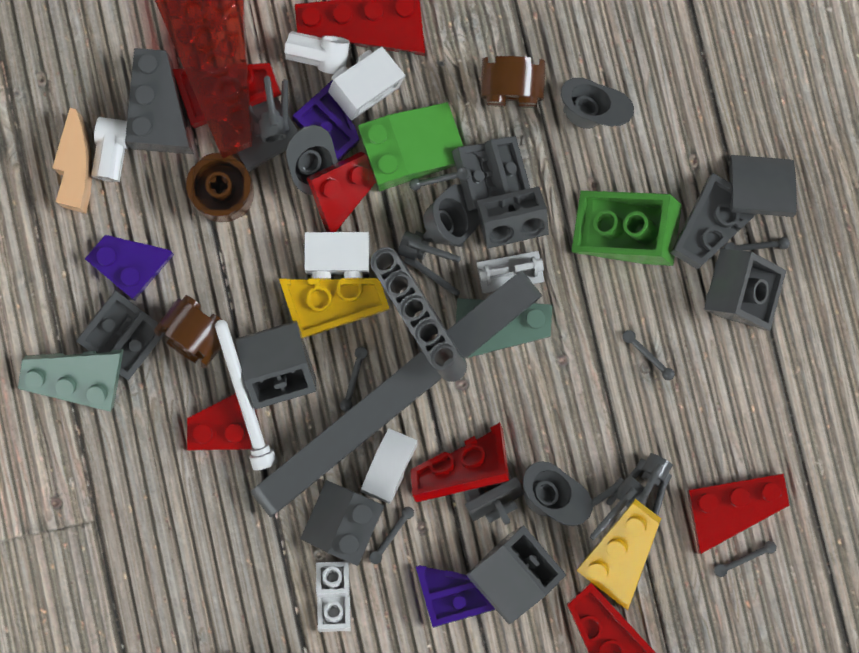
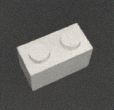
[328,46,406,121]
[305,232,370,279]

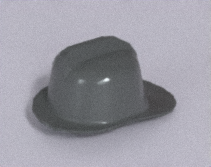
[561,78,634,129]
[286,125,338,195]
[423,184,479,245]
[523,461,593,526]

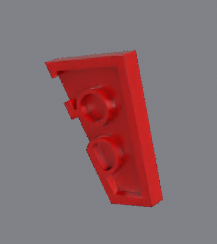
[410,422,509,503]

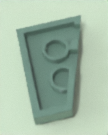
[456,298,553,358]
[18,349,124,412]

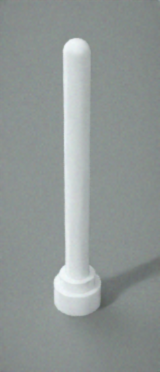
[215,320,277,470]

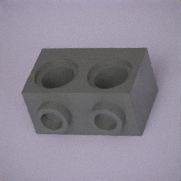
[477,186,549,249]

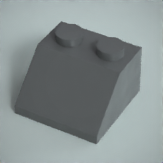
[704,248,786,331]
[300,480,385,566]

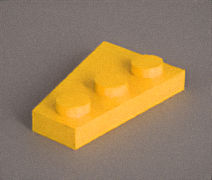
[279,278,390,339]
[576,499,661,610]

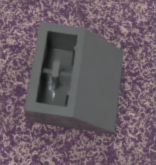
[235,320,316,410]
[466,525,566,624]

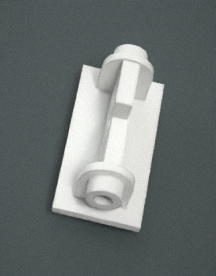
[476,251,545,294]

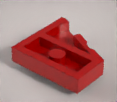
[307,152,376,232]
[187,393,253,451]

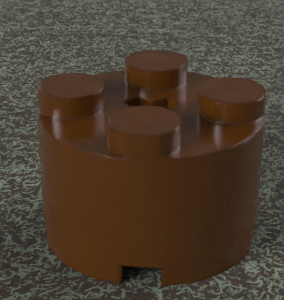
[481,56,546,108]
[186,153,254,222]
[154,295,222,368]

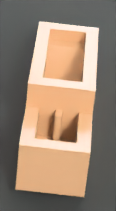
[52,108,92,214]

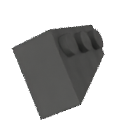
[125,48,194,154]

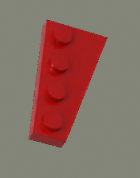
[295,0,425,56]

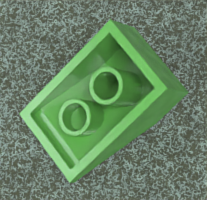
[358,102,464,192]
[571,190,682,266]

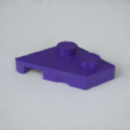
[292,80,359,161]
[85,235,174,301]
[416,565,495,628]

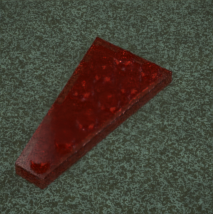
[155,0,252,158]

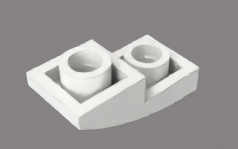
[361,428,418,504]
[316,561,351,632]

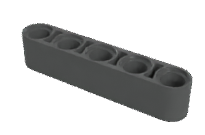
[370,247,467,382]

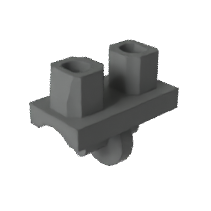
[464,472,524,525]

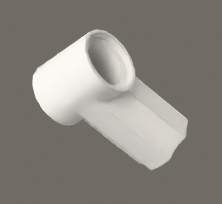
[284,31,350,74]
[91,117,129,182]

